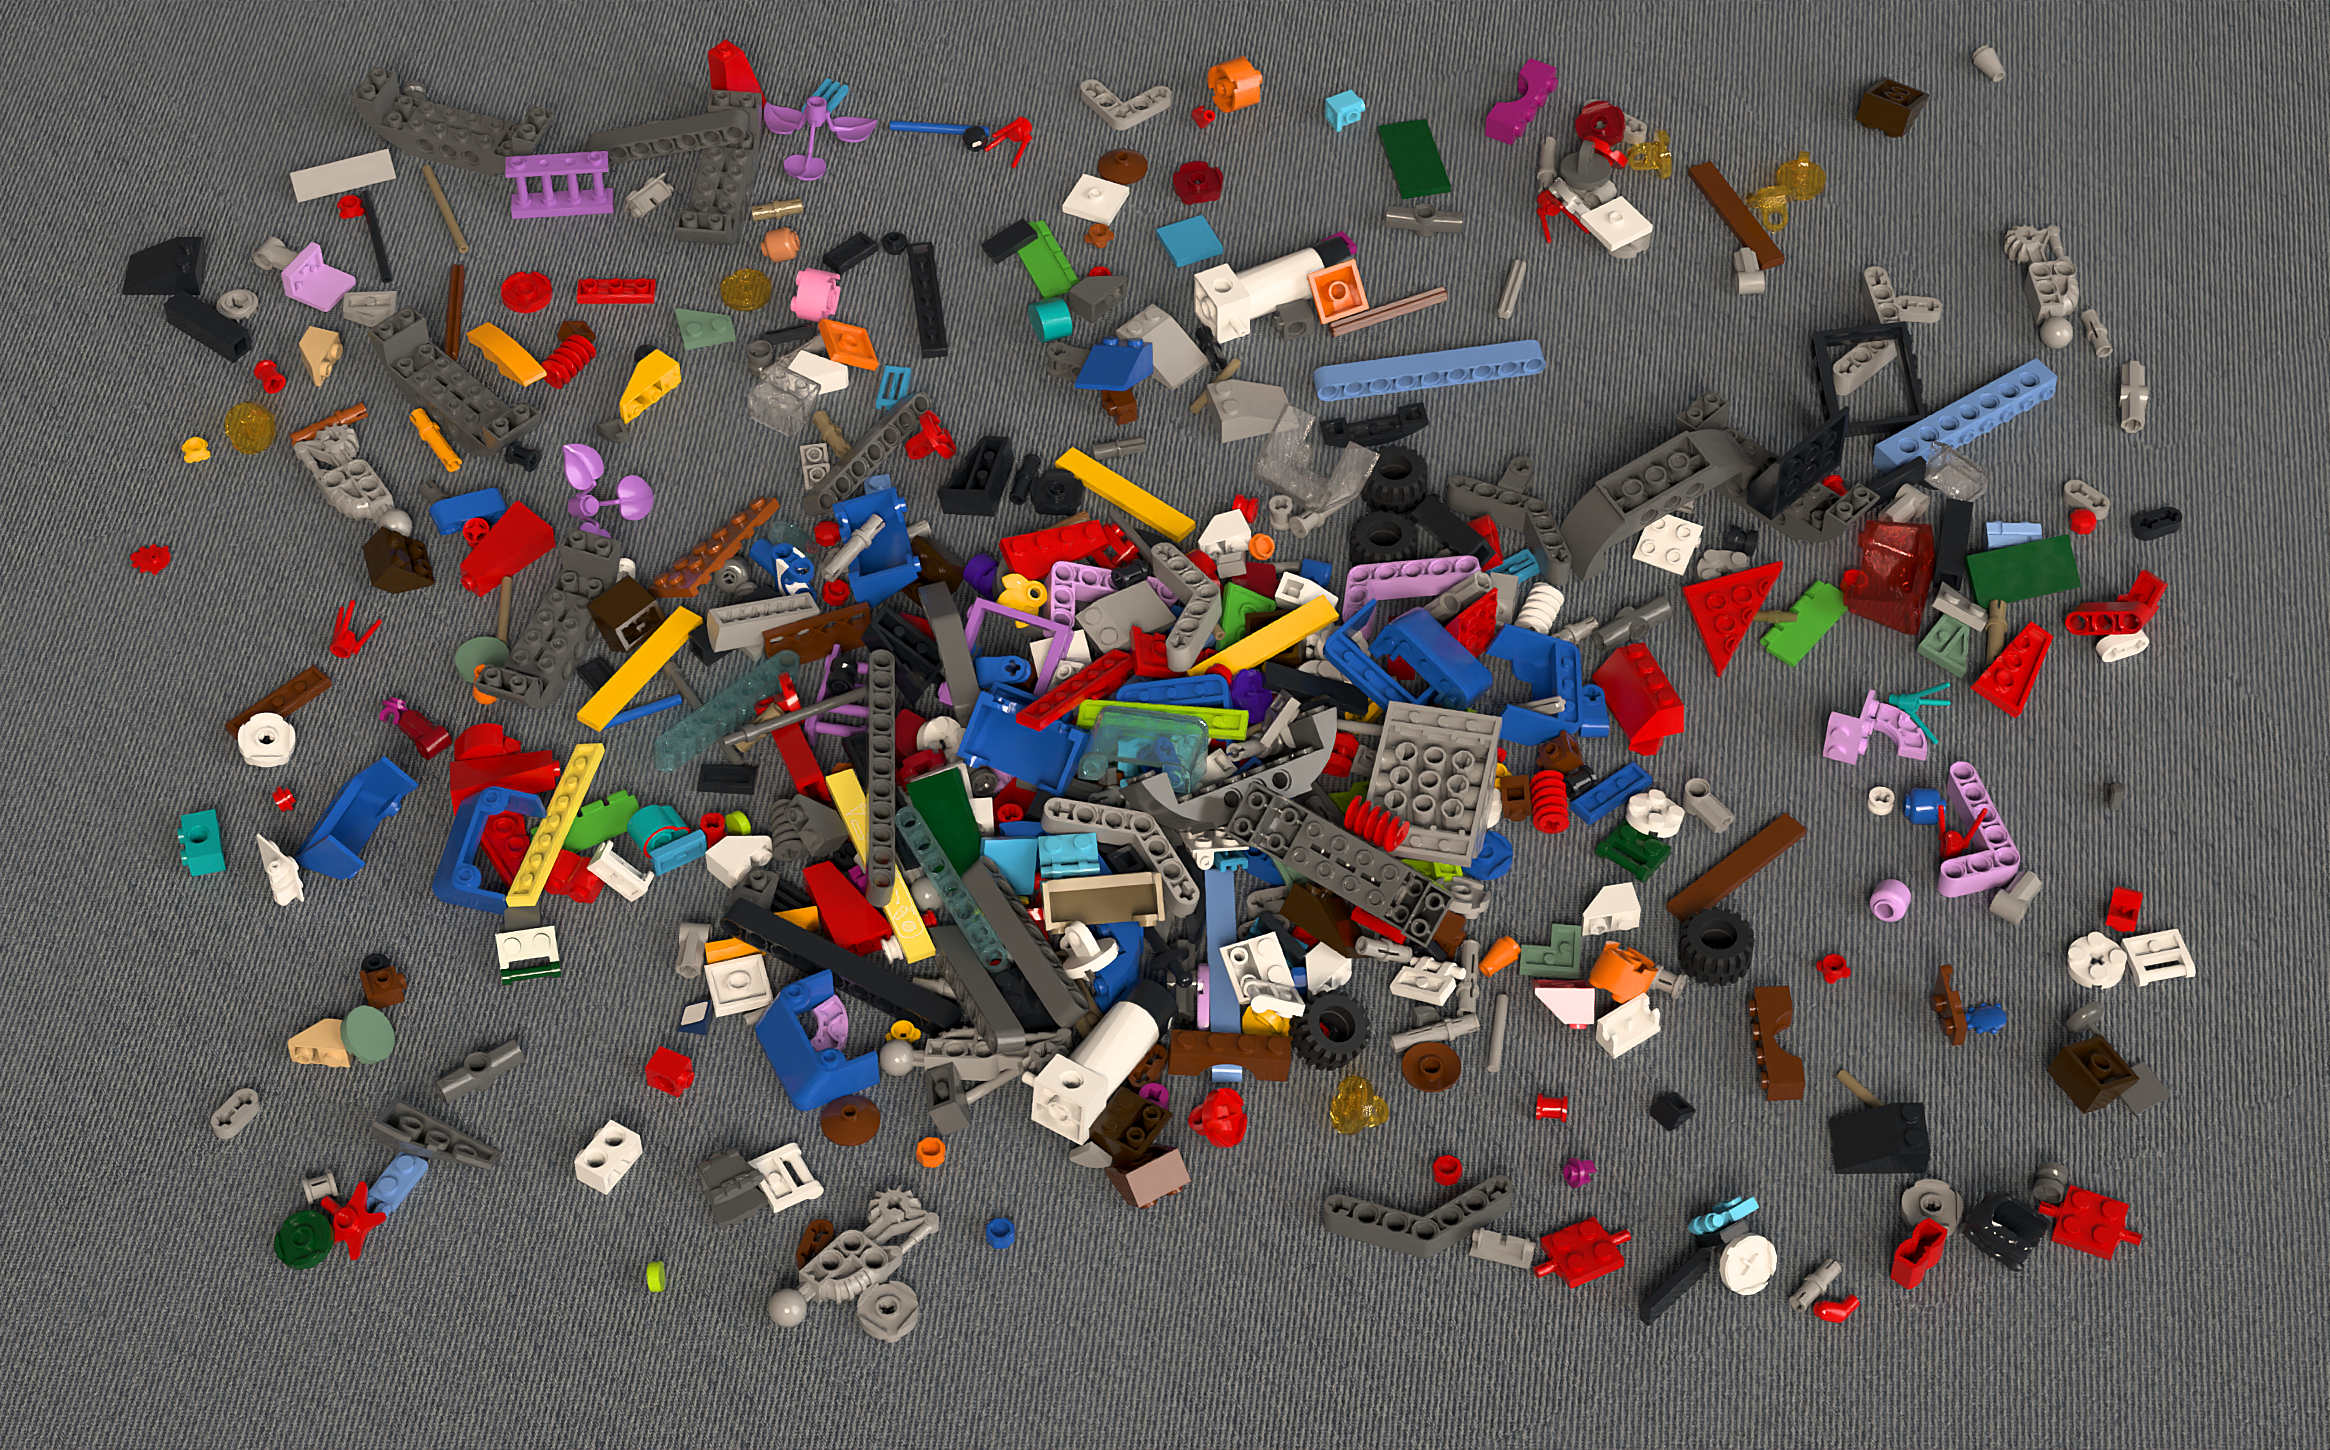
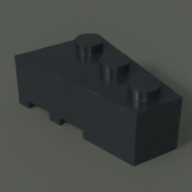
[937,436,1015,517]
[860,605,943,707]

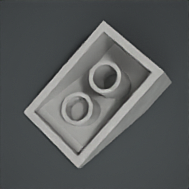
[1116,303,1209,391]
[1207,379,1298,443]
[1074,580,1178,657]

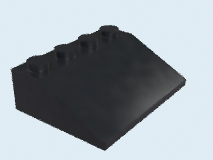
[1746,406,1850,521]

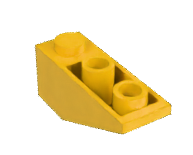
[619,349,681,424]

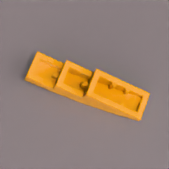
[466,322,547,387]
[704,906,819,965]

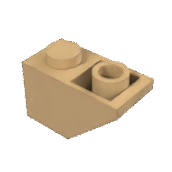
[299,326,343,387]
[288,1018,354,1067]

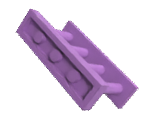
[505,151,614,219]
[804,644,896,746]

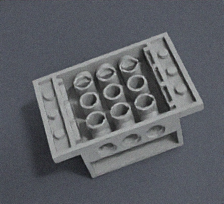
[1358,701,1502,868]

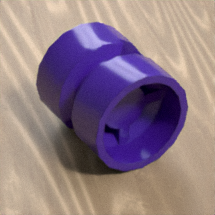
[963,553,999,603]

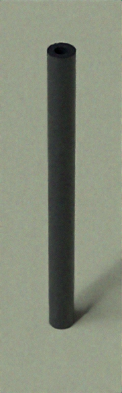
[360,190,392,283]

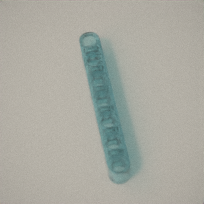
[654,650,800,773]
[895,807,1011,975]

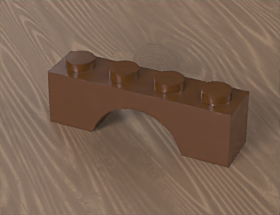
[1747,986,1805,1101]
[1168,1029,1291,1082]

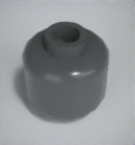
[713,555,751,594]

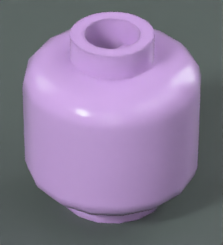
[1870,879,1911,922]

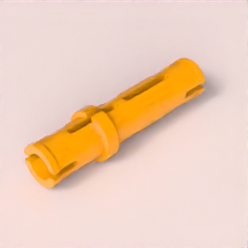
[409,408,462,472]

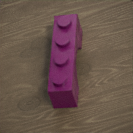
[1485,58,1558,145]

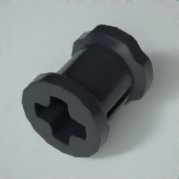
[505,441,540,472]
[1111,559,1148,591]
[1563,764,1598,800]

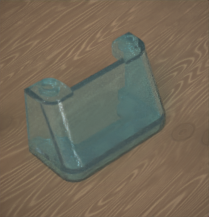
[1078,705,1209,793]

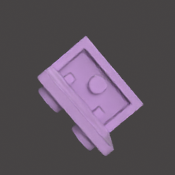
[281,242,356,312]
[1823,689,1879,765]

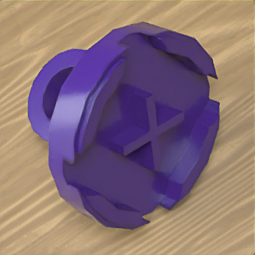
[1229,669,1274,724]

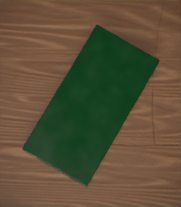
[1377,119,1451,200]
[1964,534,2082,609]
[906,767,982,893]

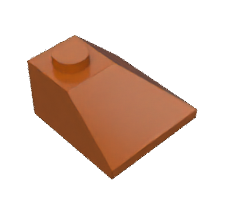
[1306,259,1369,324]

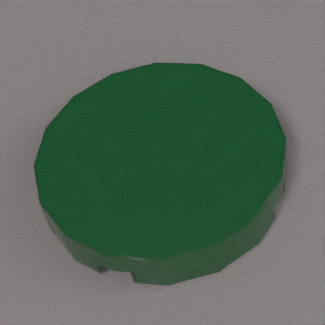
[274,1210,335,1270]

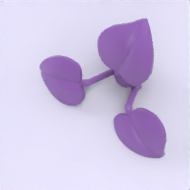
[764,96,877,181]
[562,444,654,538]

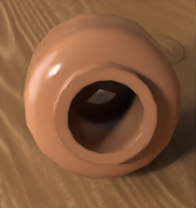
[761,227,801,263]

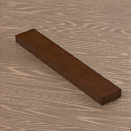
[1688,161,1785,270]
[1666,813,1807,924]

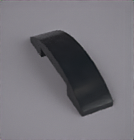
[1319,402,1429,448]
[1177,846,1206,953]

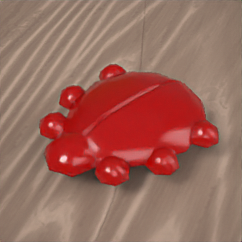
[130,544,171,575]

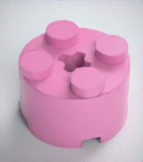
[791,268,840,323]

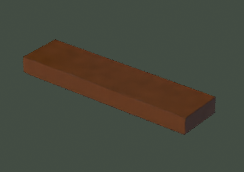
[225,665,332,741]

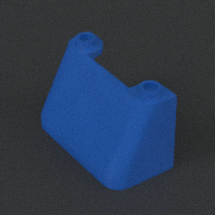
[832,487,922,610]
[1368,607,1493,712]
[956,691,1095,798]

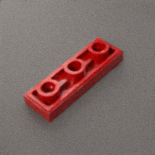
[576,278,656,304]

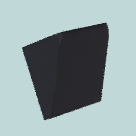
[1650,1092,1696,1131]

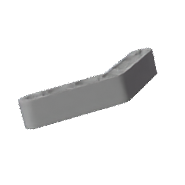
[1832,266,1904,395]
[1151,543,1222,672]
[1041,798,1200,918]

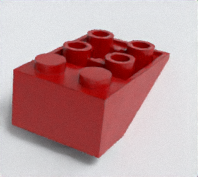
[1444,587,1498,658]

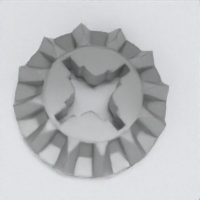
[217,289,259,323]

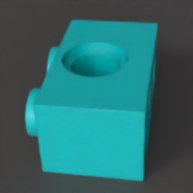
[177,809,226,877]

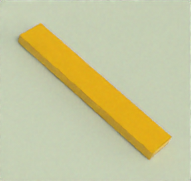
[1055,447,1196,543]
[1185,594,1339,677]
[577,606,703,732]

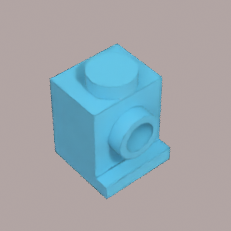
[1325,89,1365,132]

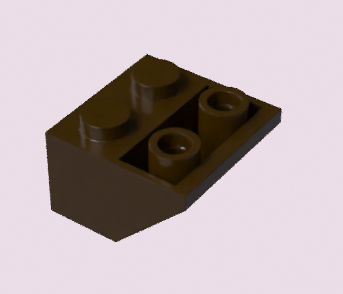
[362,526,435,594]
[901,535,966,608]
[586,575,667,653]
[1089,1086,1173,1162]

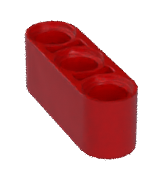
[2065,601,2151,635]

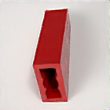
[707,39,767,109]
[460,500,556,598]
[771,722,832,805]
[450,750,561,816]
[802,861,892,957]

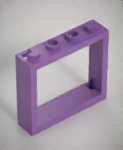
[938,597,1075,710]

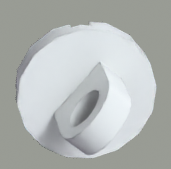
[1063,921,1119,979]
[1717,1233,1777,1295]

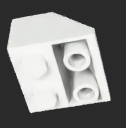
[1219,932,1295,1004]

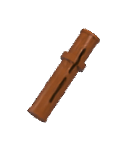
[289,402,368,447]

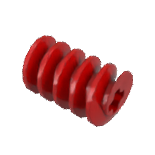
[540,334,597,389]
[1530,770,1569,834]
[1344,795,1410,852]

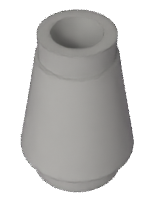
[1972,45,2006,82]

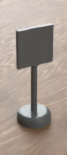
[2065,1001,2171,1116]

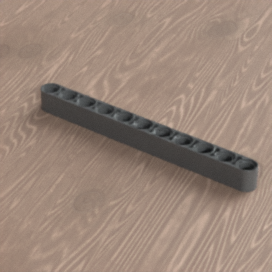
[865,649,895,907]

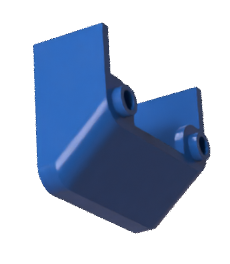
[1323,598,1439,713]
[1485,623,1584,746]
[1116,674,1240,772]
[293,756,419,880]
[432,786,547,915]
[755,969,880,1111]

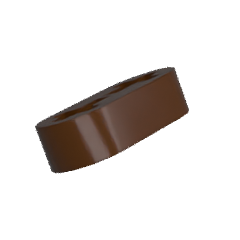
[1128,1044,1168,1095]
[796,1219,835,1271]

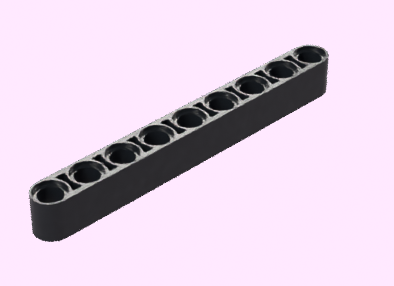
[719,898,963,1038]

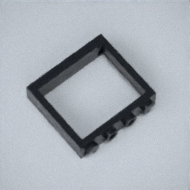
[1808,321,1927,438]

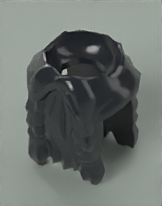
[1962,1190,2050,1272]

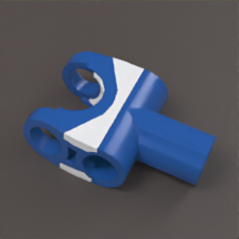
[749,539,817,603]

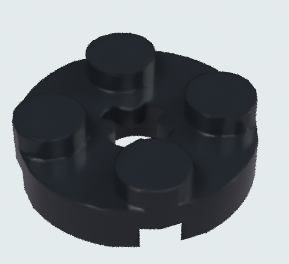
[1030,469,1084,516]

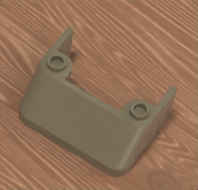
[1040,871,1165,934]

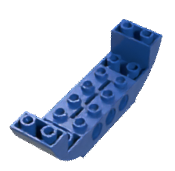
[999,821,1144,1015]

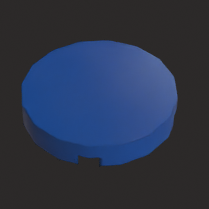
[1461,830,1513,880]

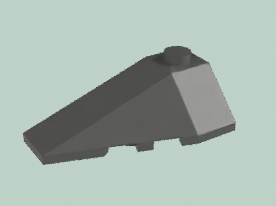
[372,1097,502,1170]

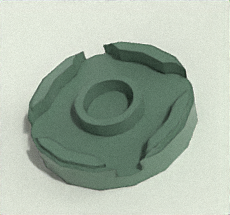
[455,636,510,683]
[340,1005,395,1065]

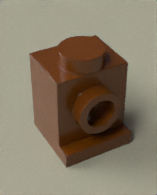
[1101,388,1137,426]
[1536,730,1584,775]
[1500,775,1532,822]
[1432,910,1467,962]
[359,966,407,1010]

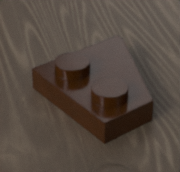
[1930,964,1968,1046]

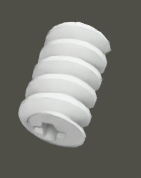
[1514,582,1564,635]

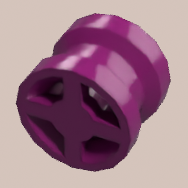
[1139,1083,1169,1110]

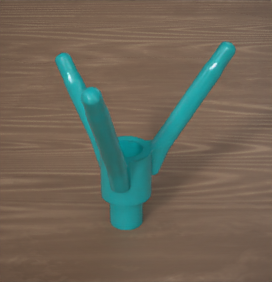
[1889,682,1951,744]

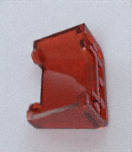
[1843,520,1935,636]

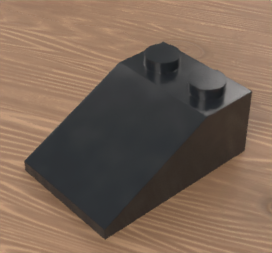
[122,237,207,295]
[989,968,1060,1033]
[1829,1102,1930,1174]

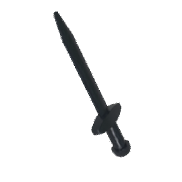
[1143,926,1193,988]

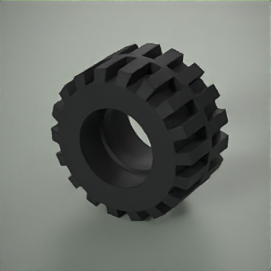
[1360,445,1428,515]
[1349,510,1418,567]
[1678,907,1755,987]
[1288,989,1371,1071]

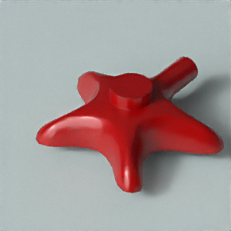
[321,1181,387,1260]

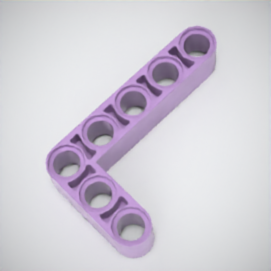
[1342,555,1482,640]
[1043,561,1179,639]
[1937,761,2020,897]

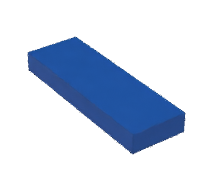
[1570,761,1653,826]

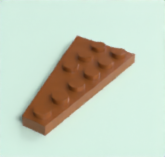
[647,496,780,598]

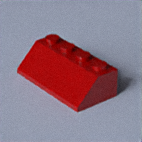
[1592,642,1684,744]

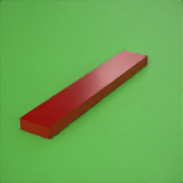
[1016,648,1134,731]

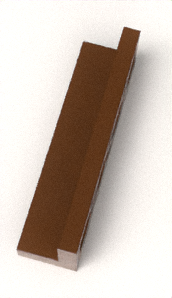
[762,601,871,673]

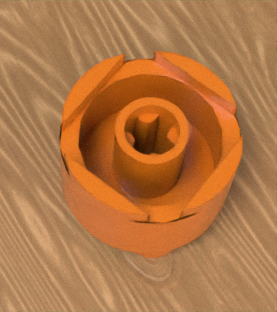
[1207,56,1262,113]
[1588,941,1658,1004]

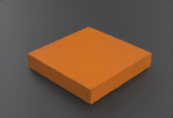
[818,318,879,371]

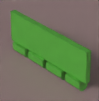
[1017,220,1080,300]
[1760,580,1855,668]
[529,789,640,853]

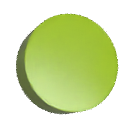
[725,810,751,836]
[647,1261,665,1292]

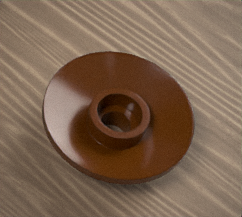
[1098,148,1148,185]
[1401,1042,1461,1092]
[820,1095,881,1147]

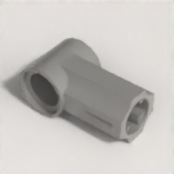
[1564,180,1617,210]
[253,237,299,271]
[1733,248,1765,295]
[1878,483,1930,532]
[1682,778,1734,834]
[1989,870,2042,926]
[676,922,713,979]

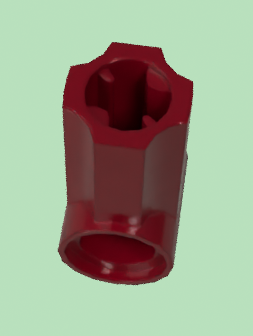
[398,709,452,761]

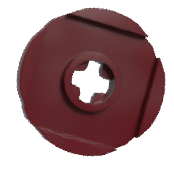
[1575,101,1626,147]
[1173,161,1223,205]
[895,749,948,791]

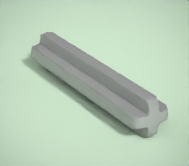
[1497,259,1526,319]
[1497,695,1566,717]

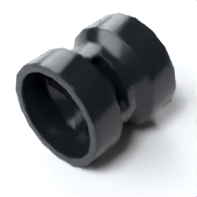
[1725,525,1759,557]
[826,656,858,695]

